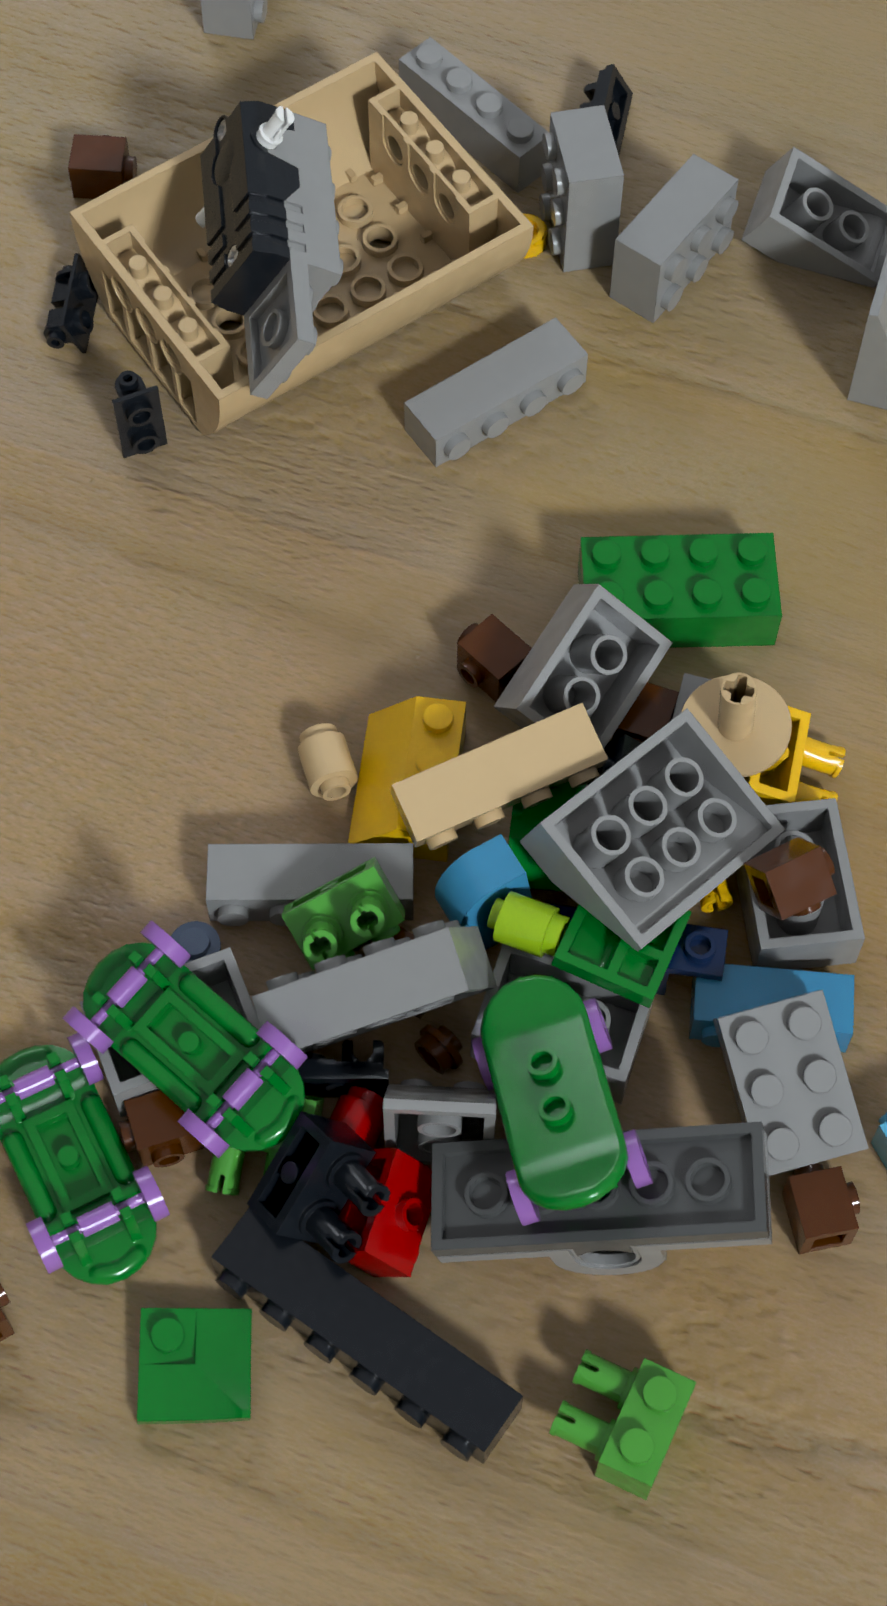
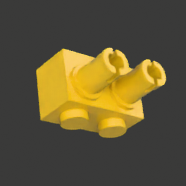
[744,706,846,805]

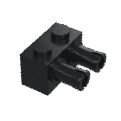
[247,1111,390,1264]

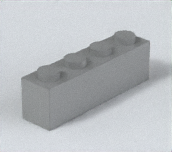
[399,37,548,193]
[404,317,588,467]
[206,843,414,926]

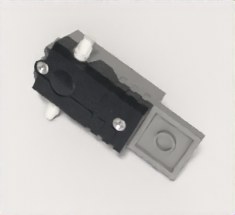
[195,101,344,399]

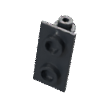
[43,253,98,354]
[112,370,168,458]

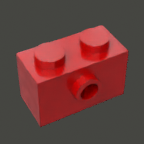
[340,1148,432,1277]

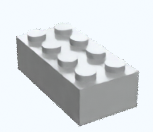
[251,920,498,1053]

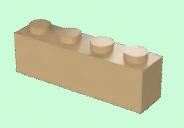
[390,703,608,851]

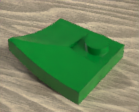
[551,905,692,1009]
[137,1308,252,1424]

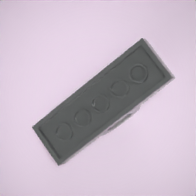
[431,1121,772,1275]

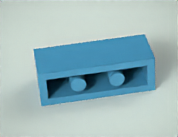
[689,964,855,1053]

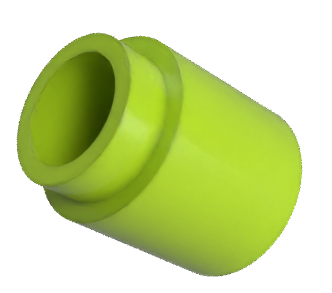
[487,891,570,958]

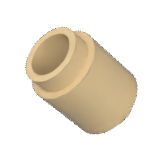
[297,723,358,801]

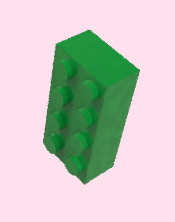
[578,533,782,648]

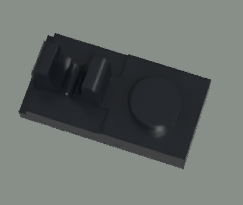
[580,64,633,155]
[298,1040,389,1098]

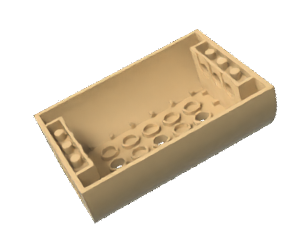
[69,52,534,435]

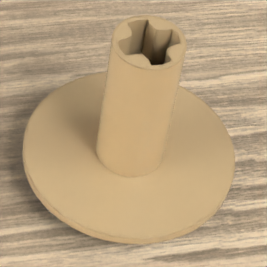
[682,672,792,777]

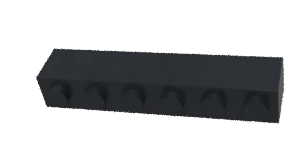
[211,1207,523,1464]

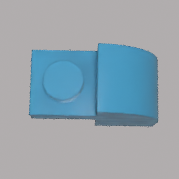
[435,834,532,950]

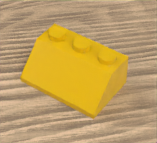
[348,696,466,862]

